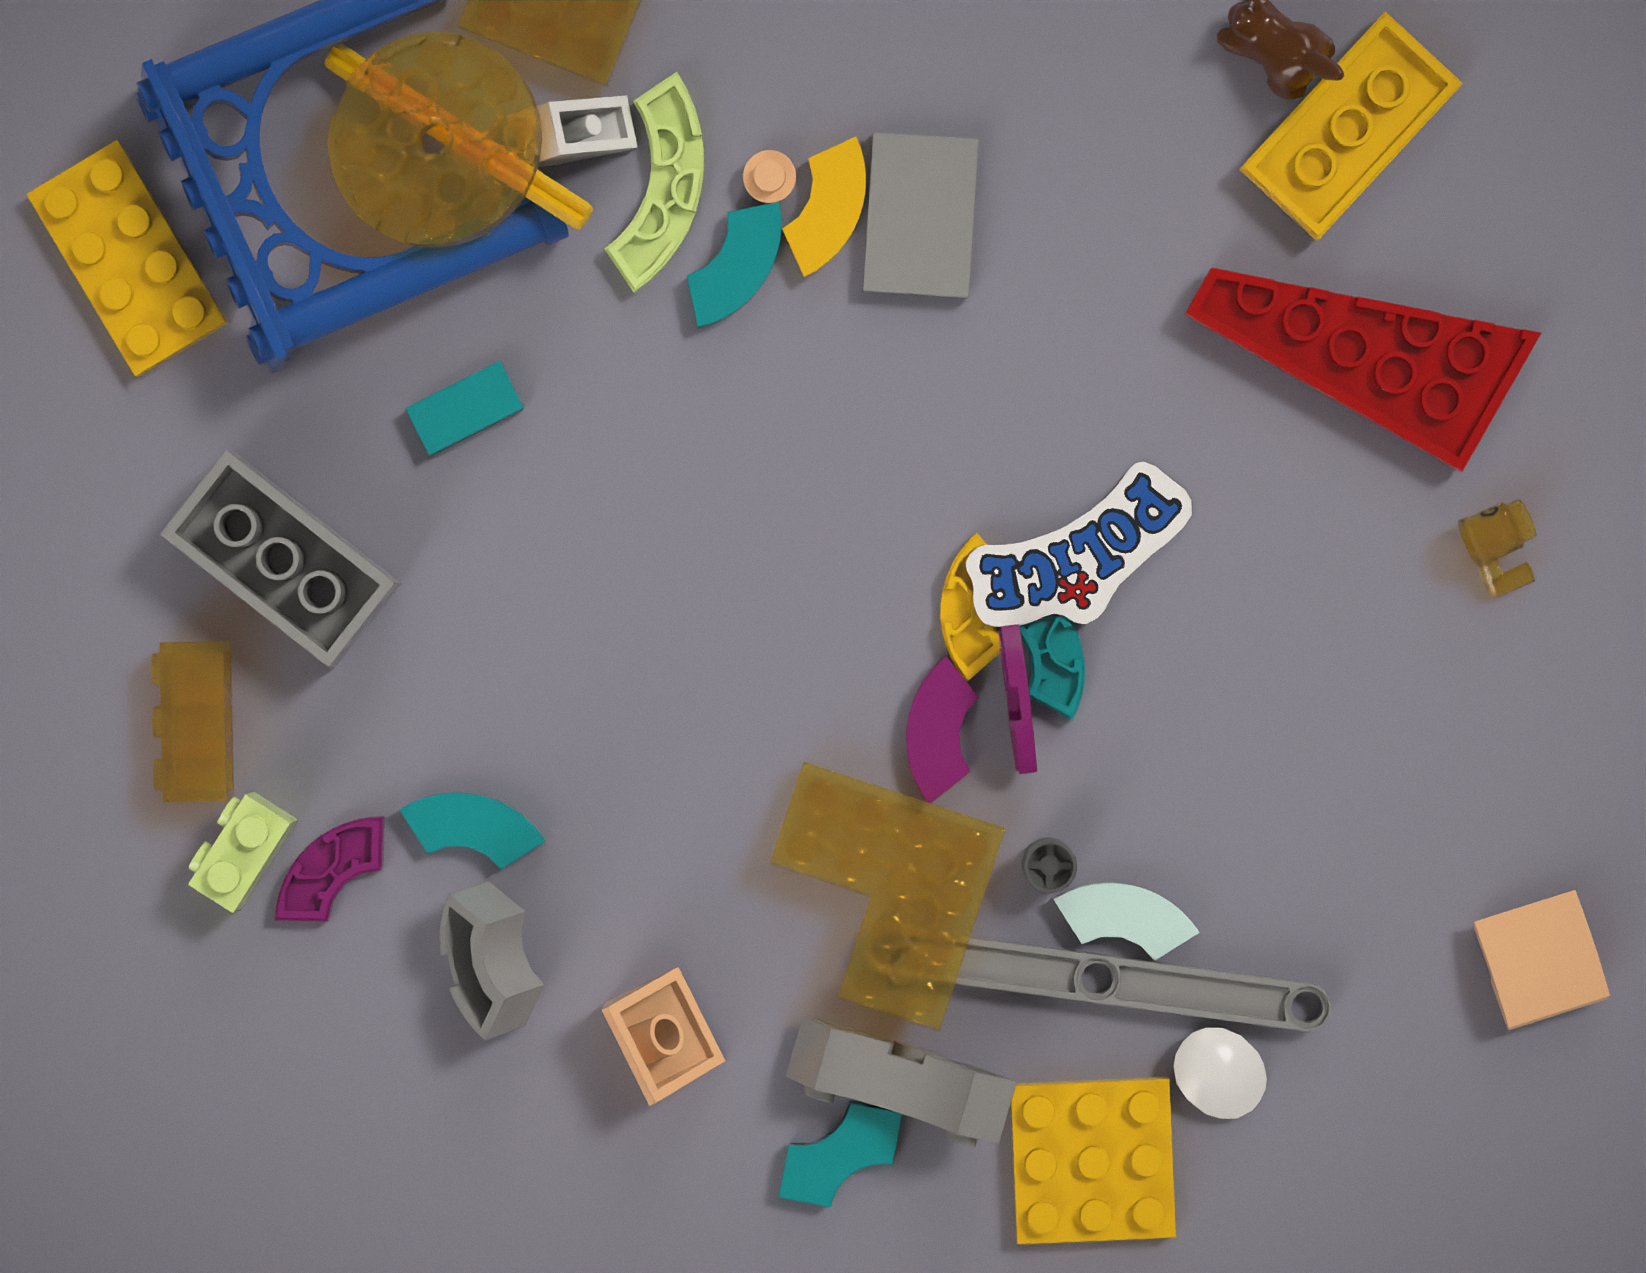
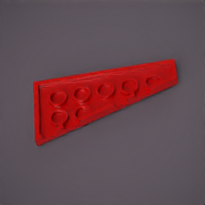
[1184,267,1541,472]

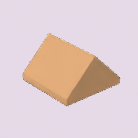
[601,967,725,1106]

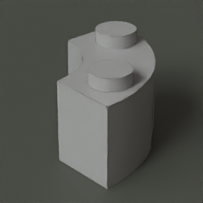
[440,881,544,1041]

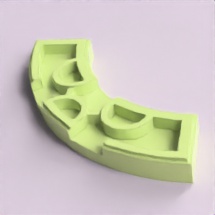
[604,72,704,294]

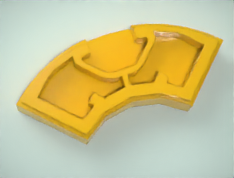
[782,136,866,278]
[940,532,1000,682]

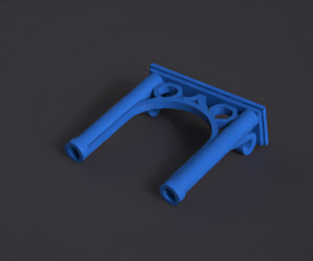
[135,0,569,374]

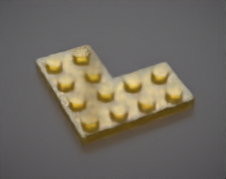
[770,762,1006,1032]

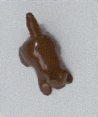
[1217,0,1344,100]

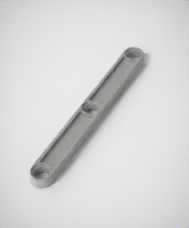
[863,925,1331,1031]

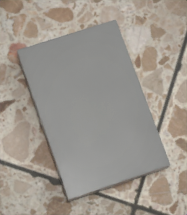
[863,132,979,299]

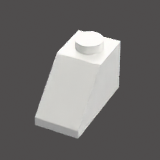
[508,95,638,167]

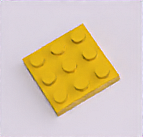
[1011,1077,1176,1244]

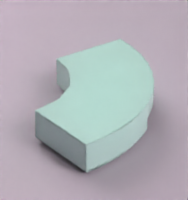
[1053,882,1200,960]

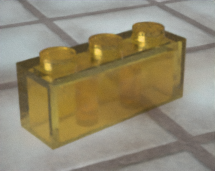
[151,641,234,803]

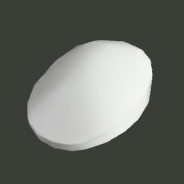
[1173,1028,1267,1119]

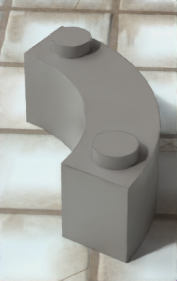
[785,1016,1017,1147]

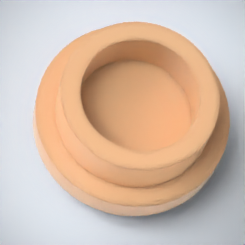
[743,150,796,204]

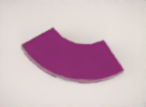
[998,624,1037,774]
[906,656,979,804]
[275,816,385,922]

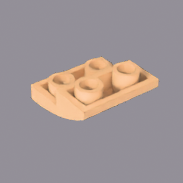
[1473,890,1610,1031]

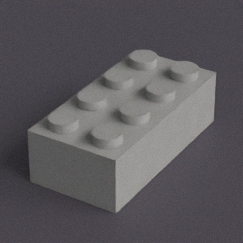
[160,450,401,667]

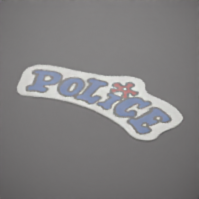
[966,461,1192,627]

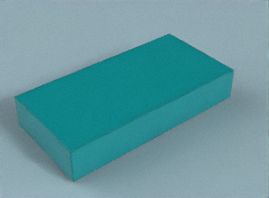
[405,361,525,456]

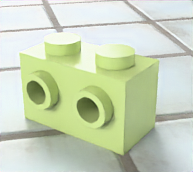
[188,792,298,913]

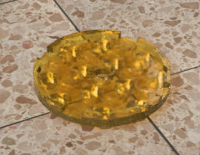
[328,32,542,248]

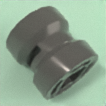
[1022,837,1077,893]

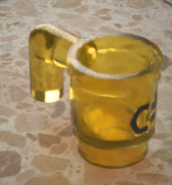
[1458,499,1537,597]

